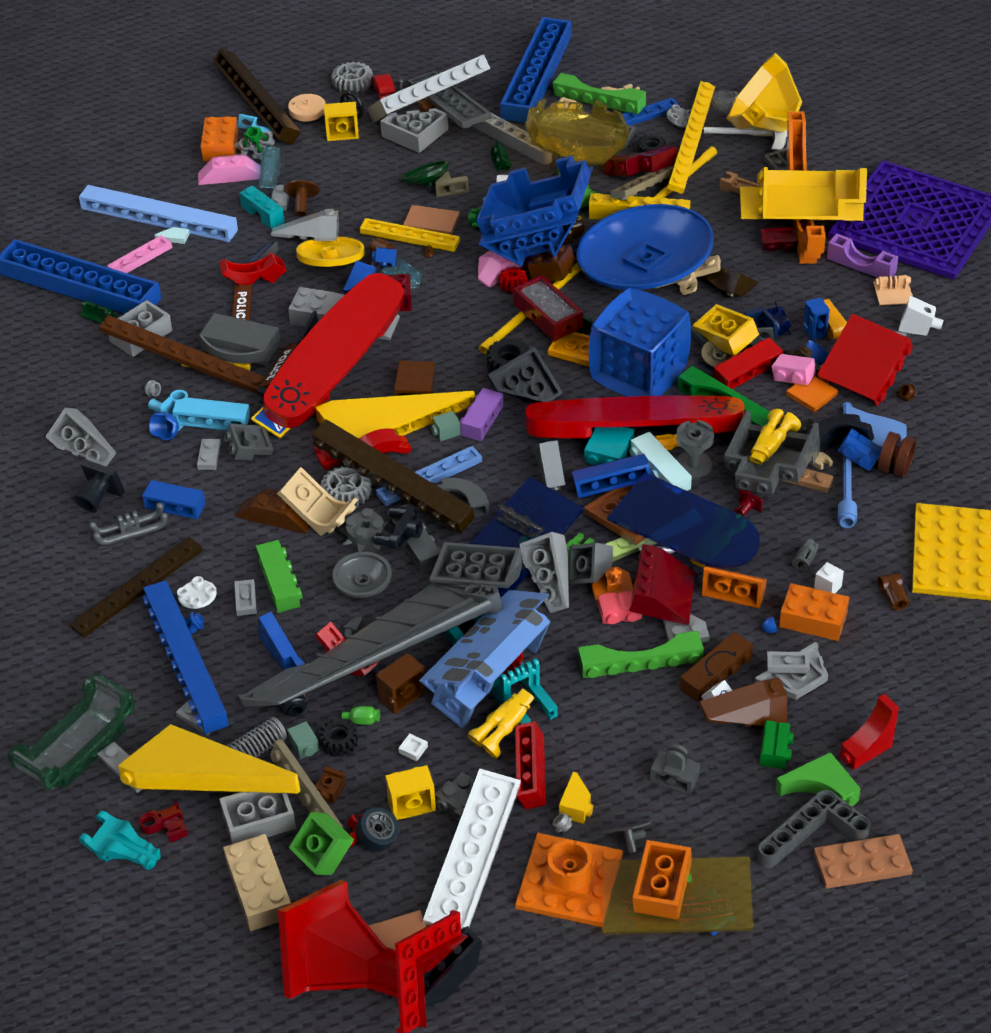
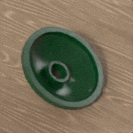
[402,160,449,187]

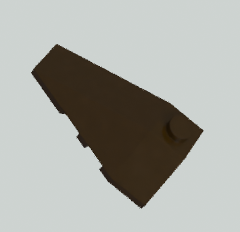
[703,268,758,298]

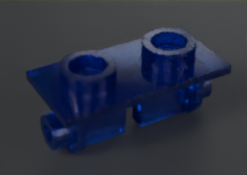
[767,301,792,336]

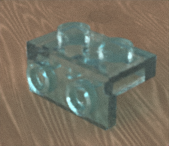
[382,258,423,289]

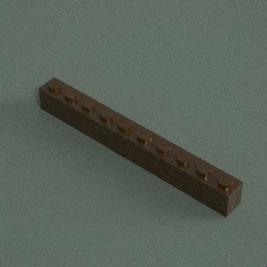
[213,48,301,144]
[312,419,475,534]

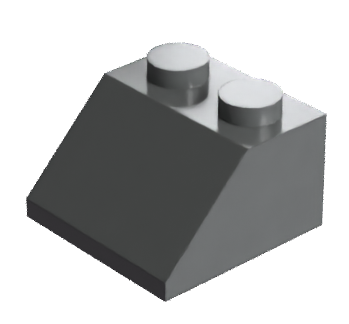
[568,543,613,585]

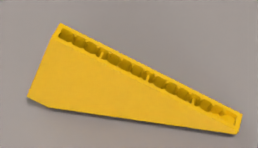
[315,391,475,438]
[118,724,300,794]

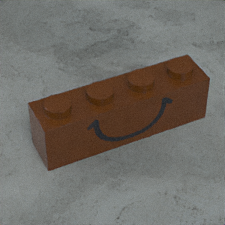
[680,632,753,703]

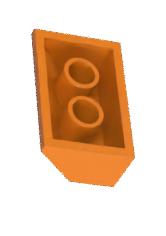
[702,566,767,609]

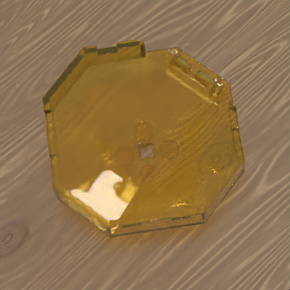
[525,99,630,164]

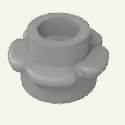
[144,380,161,397]
[552,812,572,832]

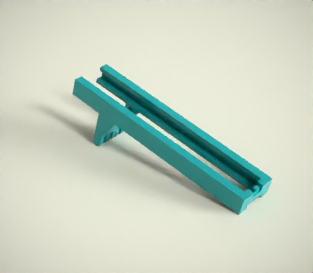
[443,614,557,725]

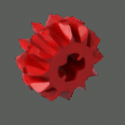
[498,267,528,294]

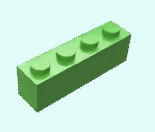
[256,540,303,613]

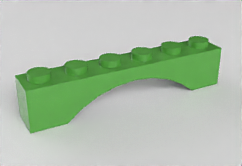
[553,73,646,114]
[578,631,704,678]

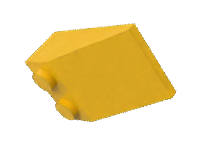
[692,304,759,356]

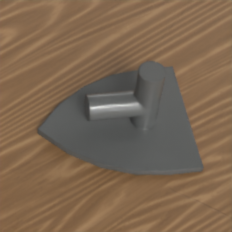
[601,820,653,853]

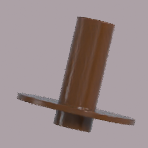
[283,180,320,216]

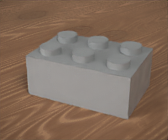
[109,300,173,357]
[220,792,296,844]

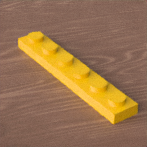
[360,218,460,252]

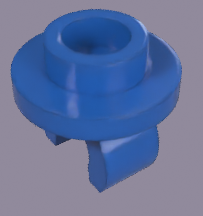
[185,612,205,634]

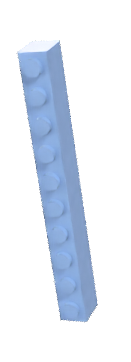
[79,185,238,242]

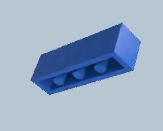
[572,453,652,498]

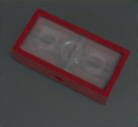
[513,275,583,342]

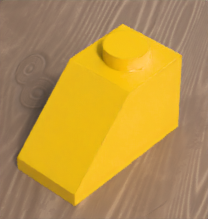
[559,772,593,824]

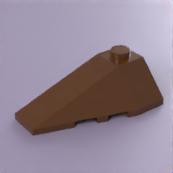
[699,677,787,729]

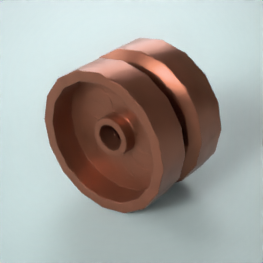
[878,431,917,478]

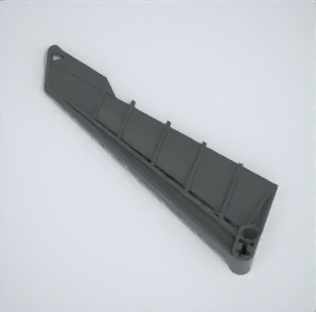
[238,582,503,707]

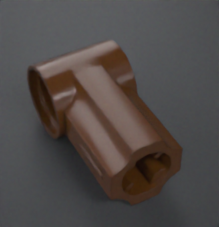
[878,573,909,611]

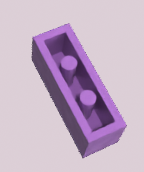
[460,388,503,441]

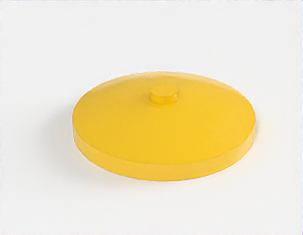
[296,236,364,267]

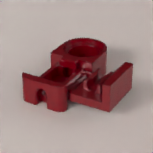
[138,802,188,843]

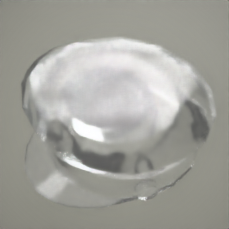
[712,90,739,113]

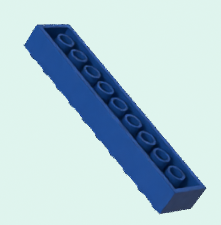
[500,17,572,124]
[0,239,162,314]

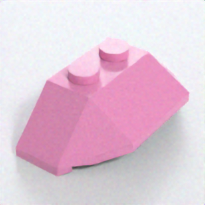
[198,154,263,185]
[478,251,534,288]

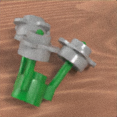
[235,127,275,160]

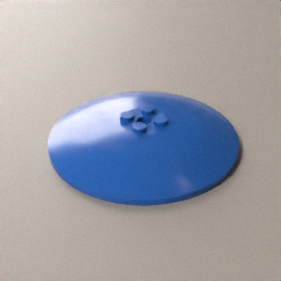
[577,204,714,290]

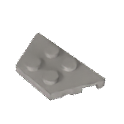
[755,642,828,700]

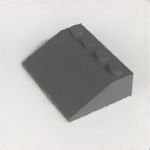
[430,542,522,588]

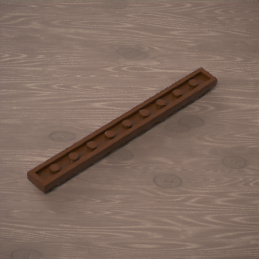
[99,315,265,394]

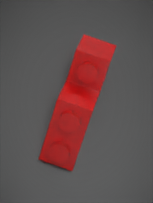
[219,252,287,285]

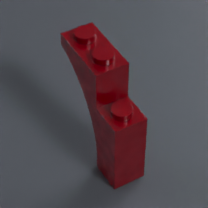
[602,146,677,176]

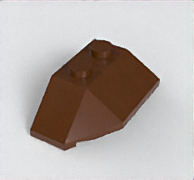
[235,488,310,534]

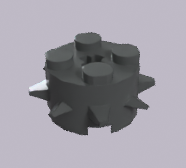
[339,508,391,553]

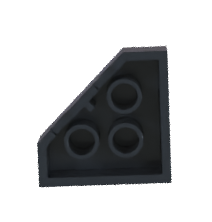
[487,347,563,403]

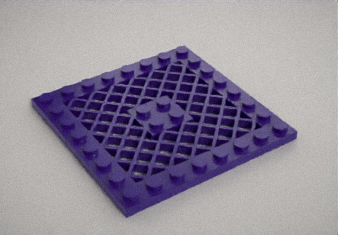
[828,160,991,280]

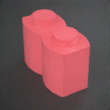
[598,591,642,624]

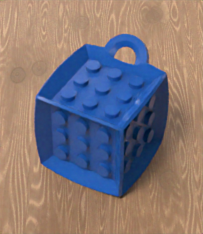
[588,288,691,397]

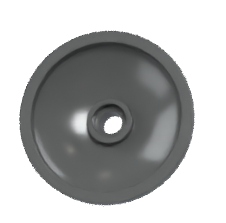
[332,552,392,598]

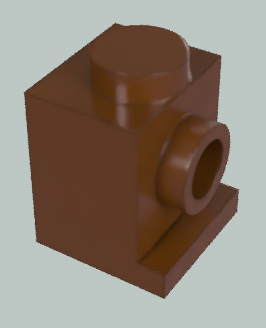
[315,766,346,804]

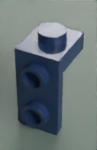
[744,307,780,338]

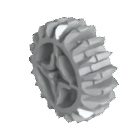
[331,61,373,94]
[321,465,371,508]

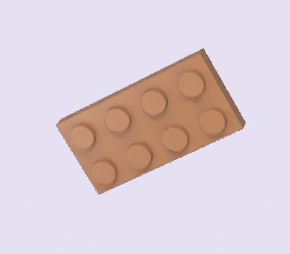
[814,834,913,889]

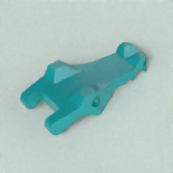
[79,811,161,870]

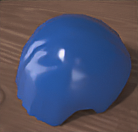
[149,412,179,440]

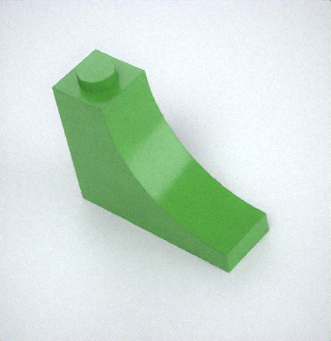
[776,752,861,806]

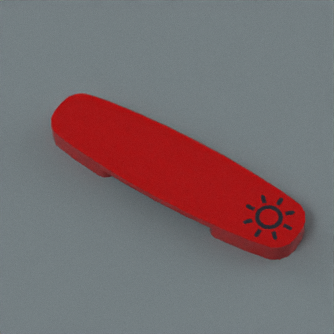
[263,273,404,428]
[526,396,745,438]

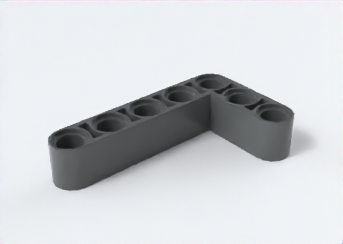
[757,790,870,869]

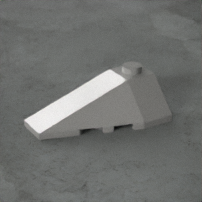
[271,209,339,241]
[46,408,116,467]
[519,532,569,613]

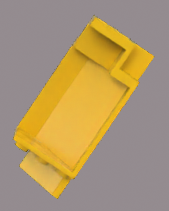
[740,167,867,221]

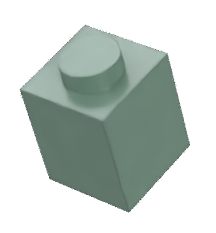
[431,411,461,441]
[287,721,319,759]

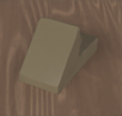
[435,171,469,197]

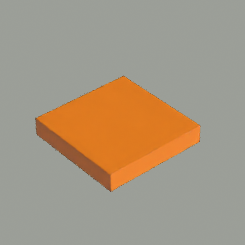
[786,376,838,412]

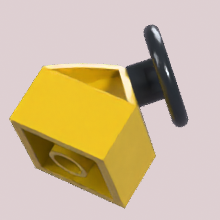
[324,90,364,141]

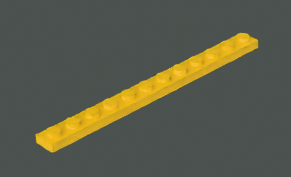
[667,81,715,194]

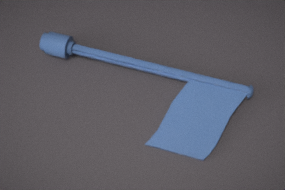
[838,402,907,528]

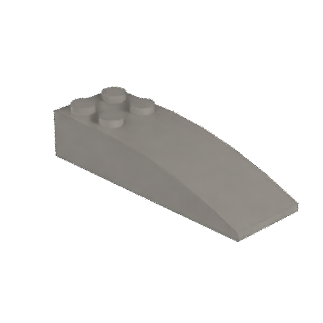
[288,287,400,340]

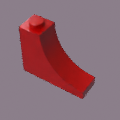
[840,694,899,770]

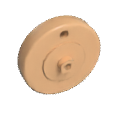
[288,94,326,121]

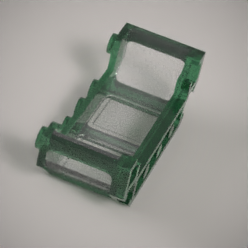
[7,672,135,790]

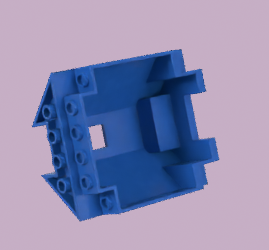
[476,155,593,266]

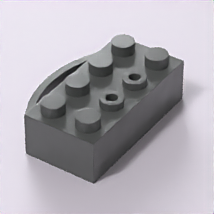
[199,313,281,366]

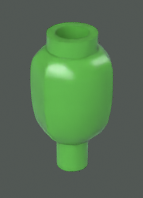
[342,706,380,725]

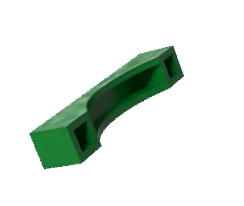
[678,366,776,429]

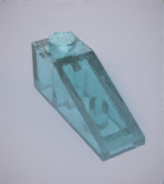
[259,146,281,188]

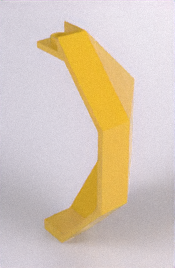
[727,53,802,132]

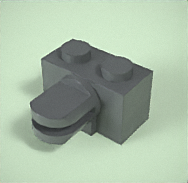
[650,744,700,795]

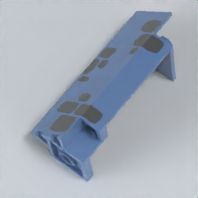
[419,590,551,729]

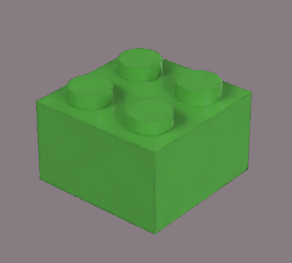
[289,812,354,875]

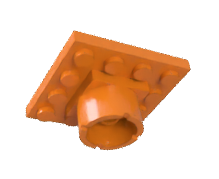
[515,833,623,927]

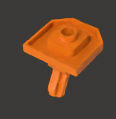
[591,567,633,603]

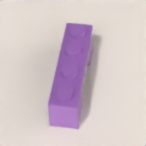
[827,233,898,278]

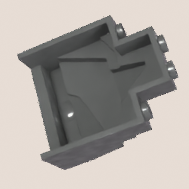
[724,410,820,495]

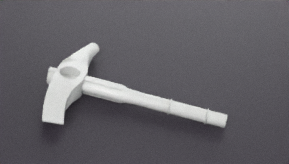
[704,127,787,150]

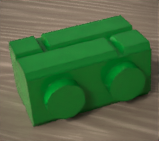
[760,721,794,769]

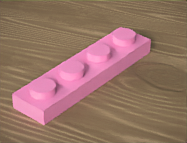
[107,235,172,273]

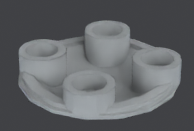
[667,105,691,128]

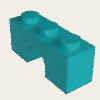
[239,185,284,230]

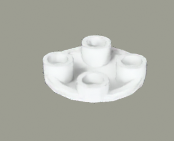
[177,576,217,609]

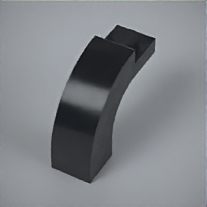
[806,414,874,453]

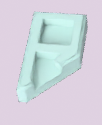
[155,227,190,244]

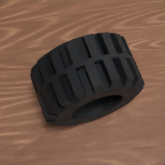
[487,339,530,374]

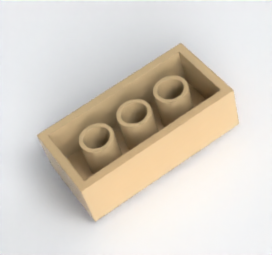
[223,834,291,931]

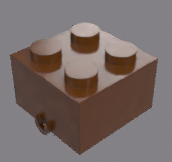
[527,244,576,281]
[376,653,426,714]

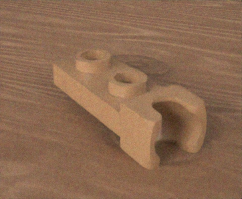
[720,171,760,194]

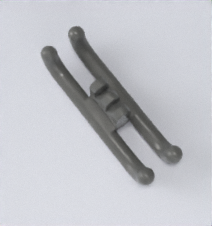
[89,502,168,545]

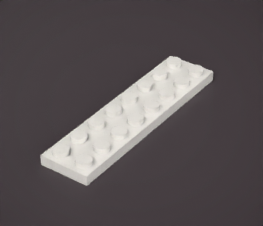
[423,768,521,929]

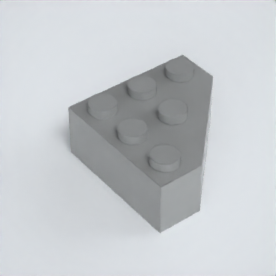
[381,108,448,153]

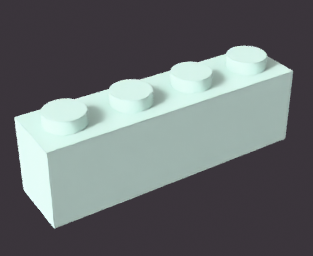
[629,432,692,495]

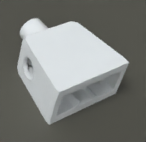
[898,296,943,336]

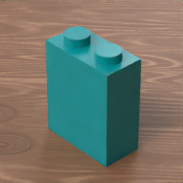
[584,427,634,465]

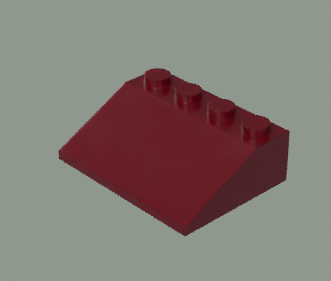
[630,544,695,625]

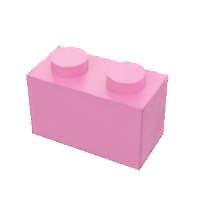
[772,354,816,385]

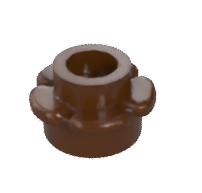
[899,384,916,401]

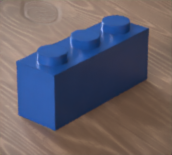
[142,480,206,519]

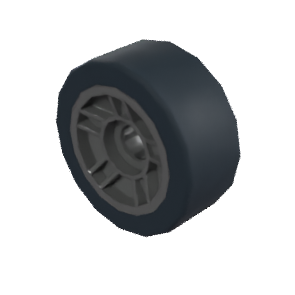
[355,807,399,851]

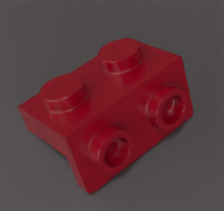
[760,227,798,252]

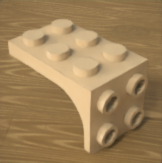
[277,467,358,536]

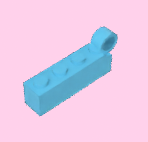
[170,390,250,431]

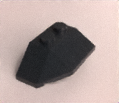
[424,926,482,1006]

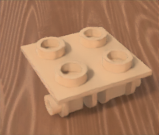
[873,275,913,305]

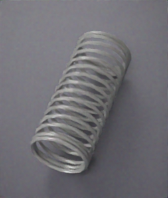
[227,717,287,758]

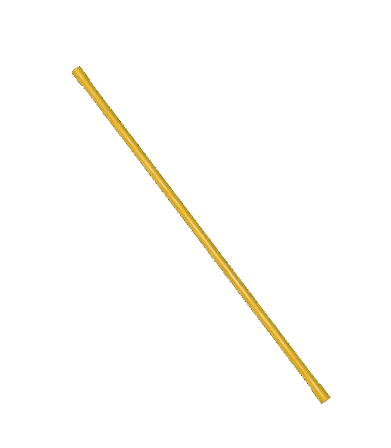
[479,147,717,354]

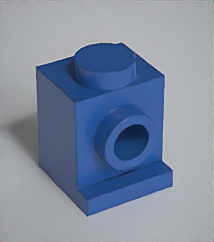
[372,247,397,267]

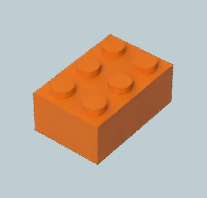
[201,116,238,161]
[779,583,850,641]
[633,840,692,920]

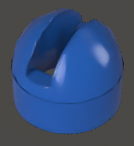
[762,617,777,634]

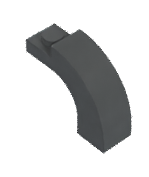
[436,478,489,518]

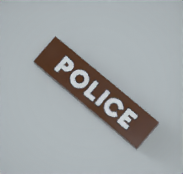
[232,285,253,321]
[260,342,298,388]

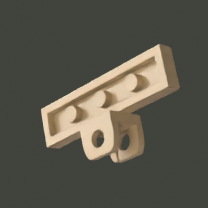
[655,255,720,295]

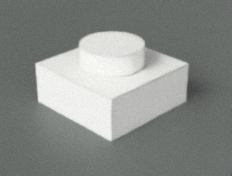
[398,734,428,761]

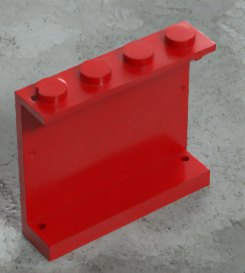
[817,314,913,406]

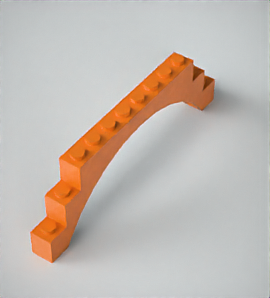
[786,111,826,264]

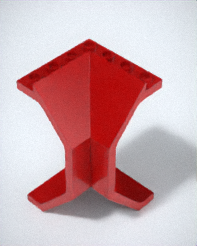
[278,880,468,1033]

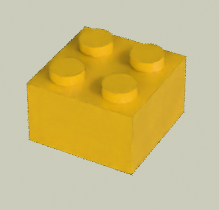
[385,765,436,820]

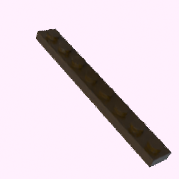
[70,537,203,638]

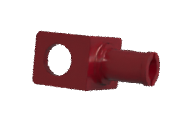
[734,489,763,518]

